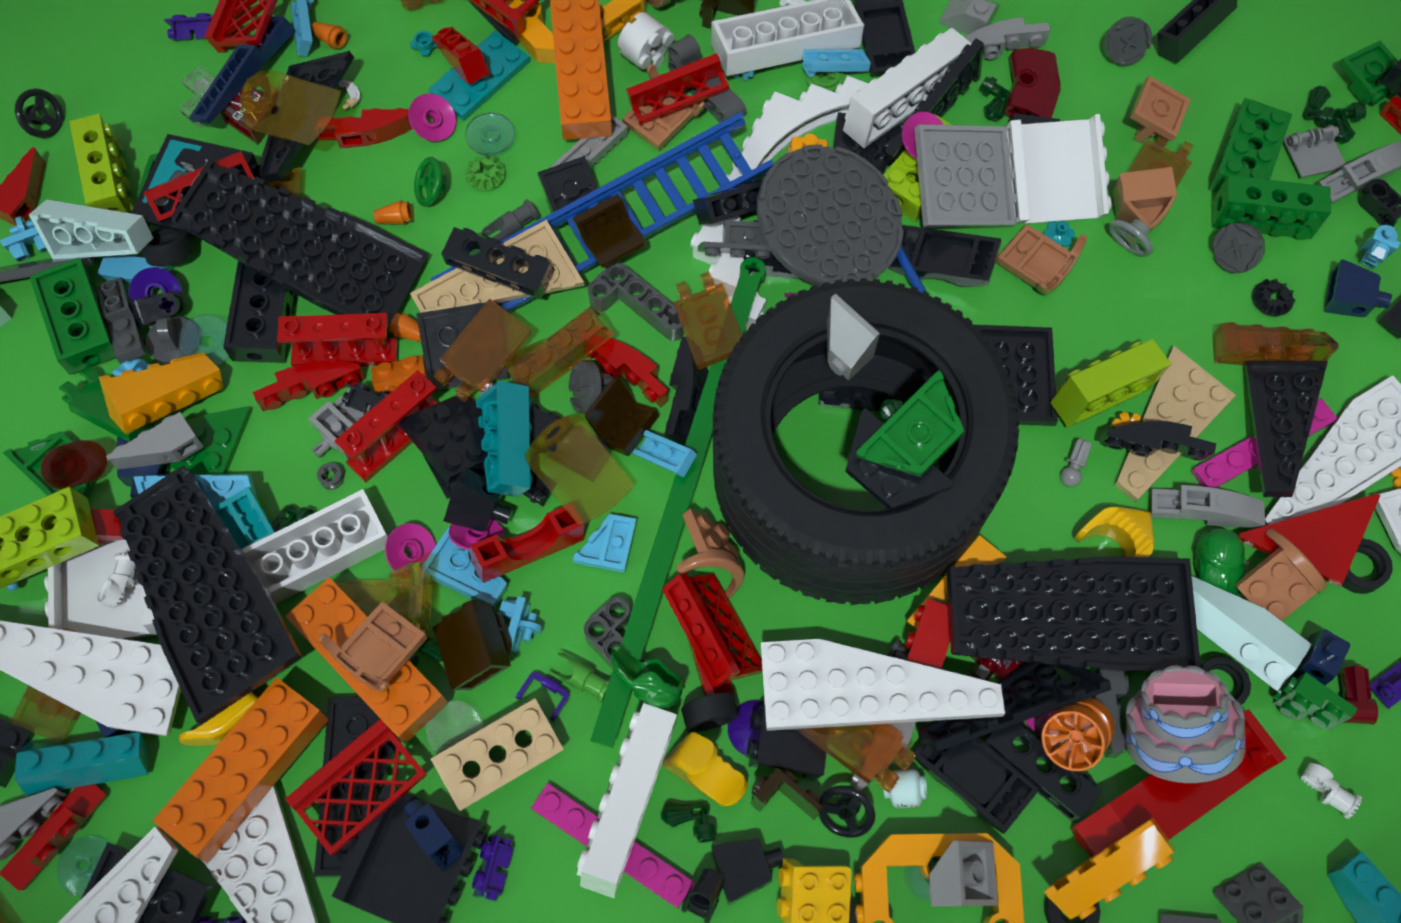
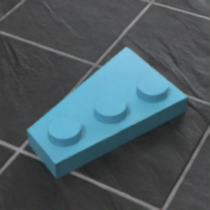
[420,527,507,610]

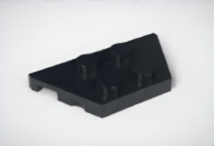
[845,408,954,511]

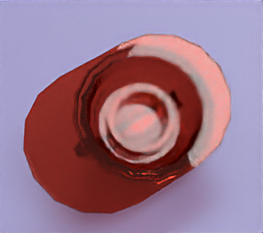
[40,440,107,489]

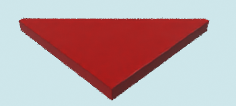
[1239,494,1381,587]

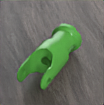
[549,652,610,703]

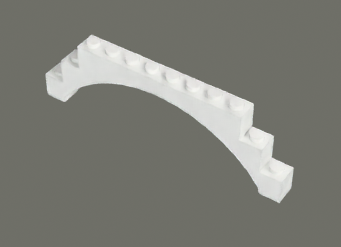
[690,76,868,329]

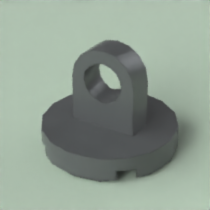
[1104,16,1152,66]
[1212,222,1265,273]
[146,316,201,365]
[569,360,614,413]

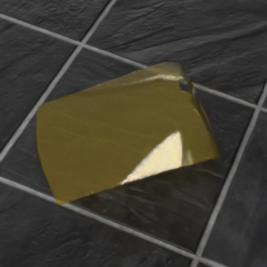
[240,71,341,145]
[525,415,635,525]

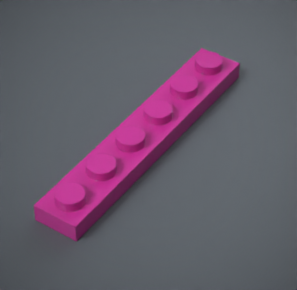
[1191,398,1338,488]
[531,783,694,909]

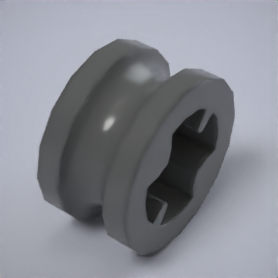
[317,463,344,490]

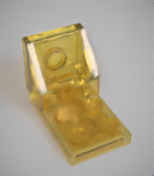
[338,562,433,634]

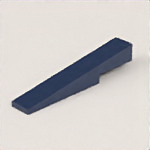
[189,16,295,124]

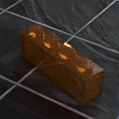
[505,306,615,398]
[1212,322,1339,365]

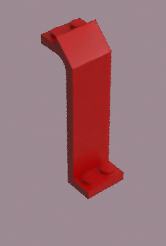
[1071,709,1286,858]

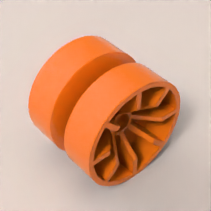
[1042,697,1115,771]

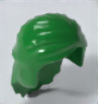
[1195,529,1246,596]
[611,649,685,709]

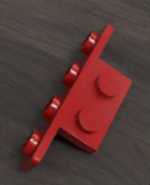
[0,784,107,891]

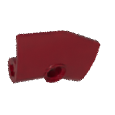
[1005,48,1061,118]

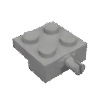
[308,388,370,460]

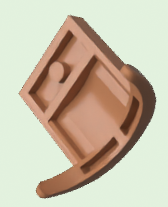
[622,64,705,151]
[996,224,1087,295]
[676,508,744,598]
[1234,529,1327,621]
[319,602,427,693]

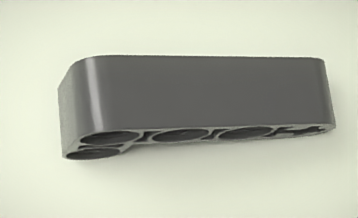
[668,34,747,123]
[588,262,686,341]
[584,597,645,669]

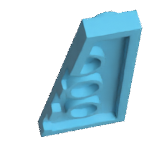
[133,474,258,506]

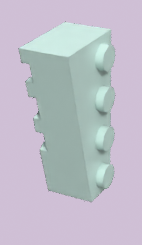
[29,199,153,260]

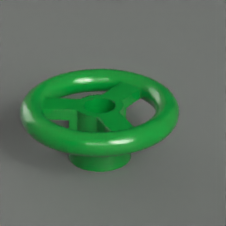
[414,157,447,206]

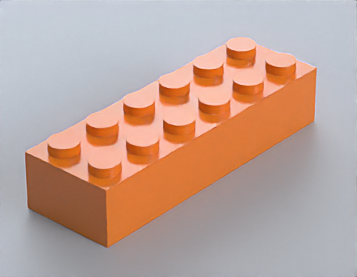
[550,0,612,140]
[285,577,448,744]
[152,677,329,863]

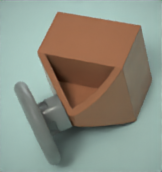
[1109,167,1177,257]

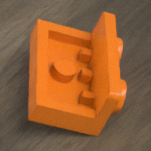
[371,355,427,395]

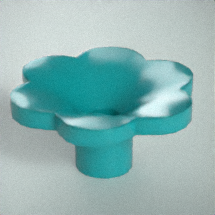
[1043,221,1075,248]

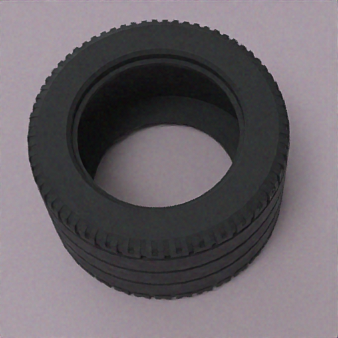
[713,278,1020,605]

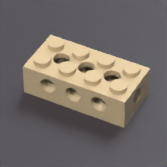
[431,698,564,811]

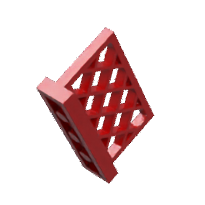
[204,0,278,53]
[662,573,763,688]
[285,719,427,856]

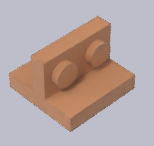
[1129,76,1191,143]

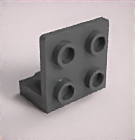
[1214,864,1303,923]

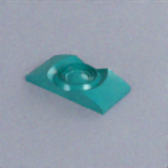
[214,487,276,549]

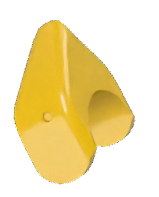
[1074,507,1154,557]
[179,692,259,746]
[663,732,748,806]

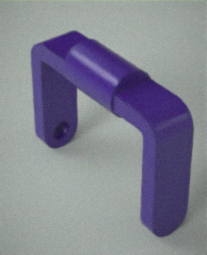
[516,672,570,722]

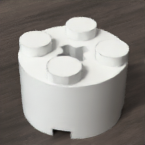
[618,12,674,70]

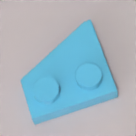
[573,514,637,573]

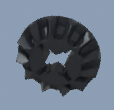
[1253,278,1295,317]

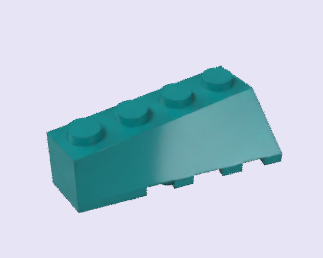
[476,381,532,497]
[14,732,149,796]
[1327,852,1401,923]

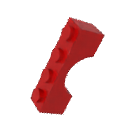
[470,503,584,583]

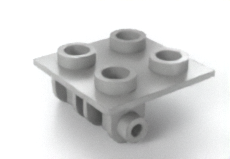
[1283,125,1346,178]

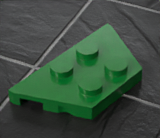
[856,370,964,477]
[170,407,252,474]
[3,431,100,497]

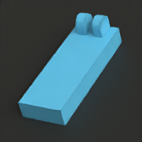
[290,0,314,57]
[802,49,871,77]
[97,255,174,283]
[632,430,697,478]

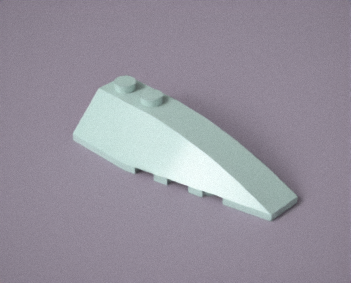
[1192,576,1312,691]

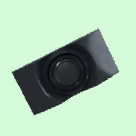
[853,0,916,76]
[889,225,1001,286]
[911,737,1040,834]

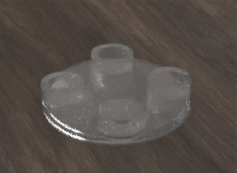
[425,701,484,754]

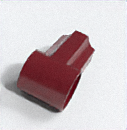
[1340,666,1378,725]

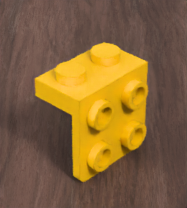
[777,858,852,923]

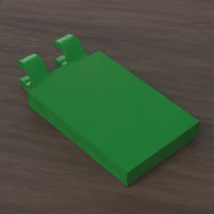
[59,367,163,442]

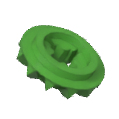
[806,72,844,92]
[465,154,505,191]

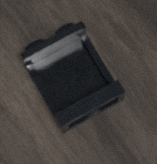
[746,704,829,779]

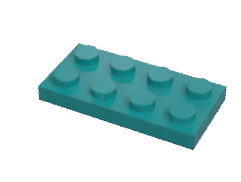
[428,31,530,121]

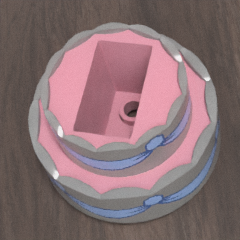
[1126,665,1246,783]

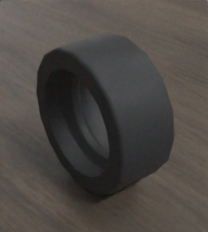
[142,228,194,267]
[1342,539,1393,594]
[1201,656,1251,705]
[681,692,739,732]

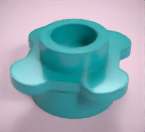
[410,31,437,56]

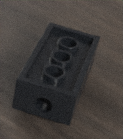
[223,261,295,363]

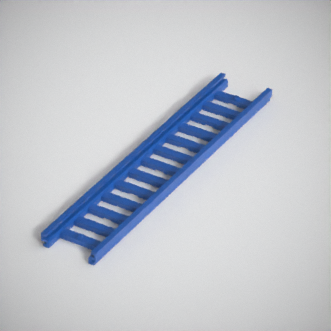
[431,112,774,318]

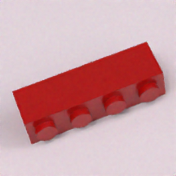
[901,599,950,722]

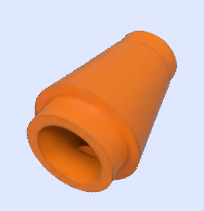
[311,22,347,49]
[374,200,413,225]
[389,313,421,342]

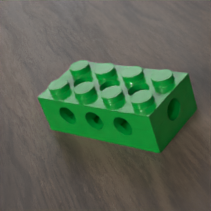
[1208,97,1292,193]
[1211,175,1332,240]
[29,257,115,375]

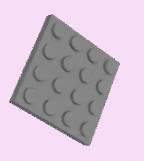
[914,124,1016,227]

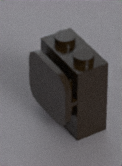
[432,600,511,690]

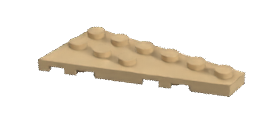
[410,220,585,313]
[1114,346,1236,503]

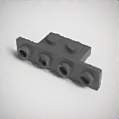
[698,220,773,259]

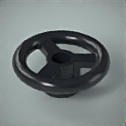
[15,89,64,138]
[818,785,875,838]

